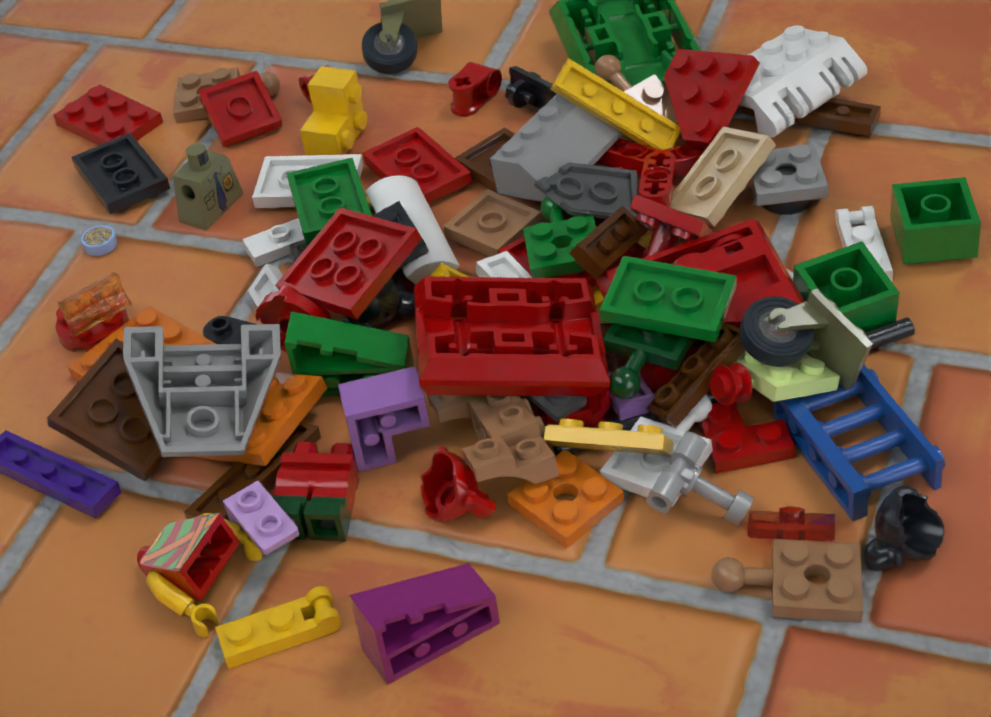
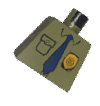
[173,143,243,231]

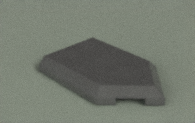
[534,162,639,219]

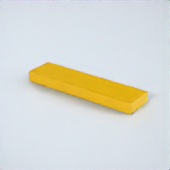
[550,58,681,150]

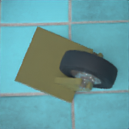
[362,0,443,74]
[740,288,873,391]

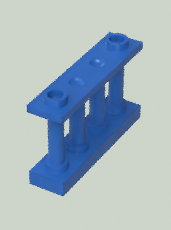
[773,364,945,522]

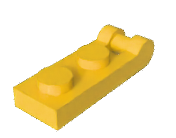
[215,586,342,669]

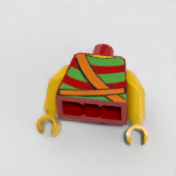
[137,513,263,638]

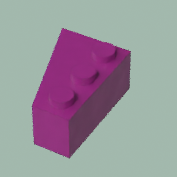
[349,563,500,685]

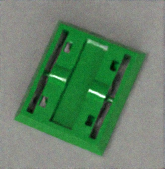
[549,0,702,90]

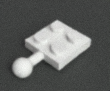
[600,395,713,507]

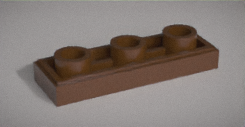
[646,322,745,428]

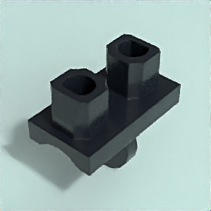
[505,66,557,113]

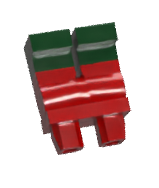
[272,442,359,541]

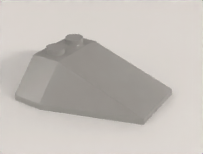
[123,324,281,457]

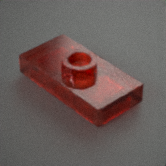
[748,506,835,541]

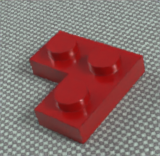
[698,401,795,474]

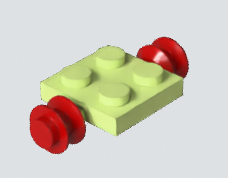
[710,350,840,406]

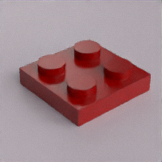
[198,71,282,147]

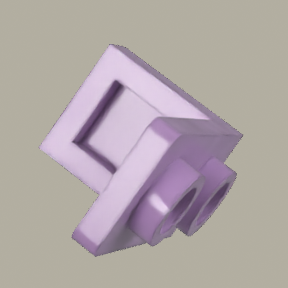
[223,481,299,555]

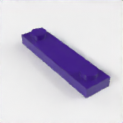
[0,430,122,518]

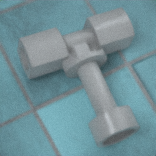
[645,431,754,527]

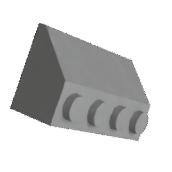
[490,94,623,202]

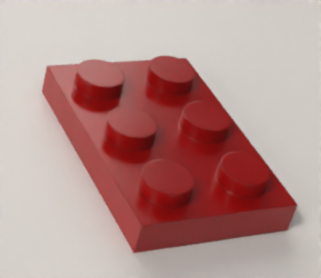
[53,84,163,146]
[362,127,472,204]

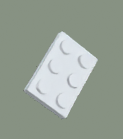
[252,154,363,209]

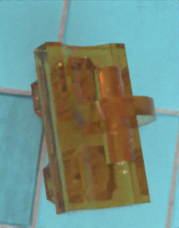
[58,272,132,336]

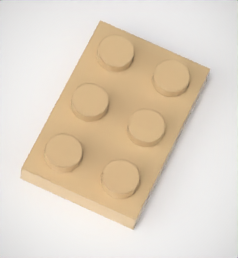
[669,126,776,227]

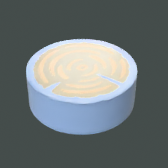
[81,225,117,256]

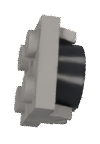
[748,144,828,215]

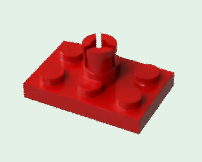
[630,194,713,258]

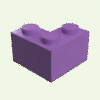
[338,366,430,472]

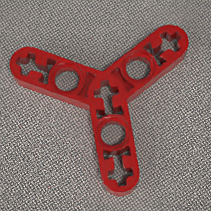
[596,138,706,207]

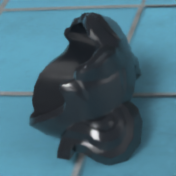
[341,278,415,328]
[864,486,945,571]

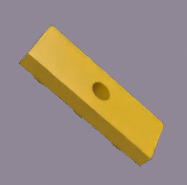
[544,419,674,456]

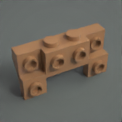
[426,393,559,484]

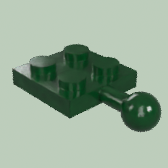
[603,323,694,399]

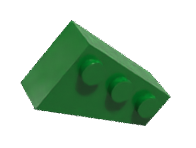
[285,312,414,397]

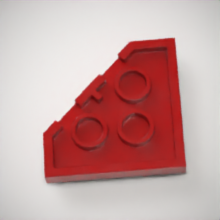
[664,49,760,149]

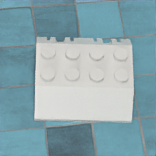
[739,25,867,137]

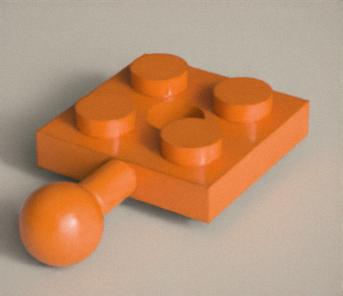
[508,449,624,548]

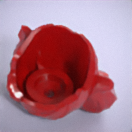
[421,445,497,524]

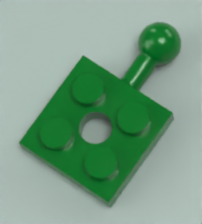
[523,196,596,278]

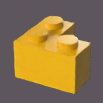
[300,66,368,155]

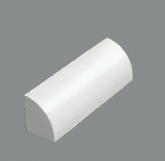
[365,175,460,284]

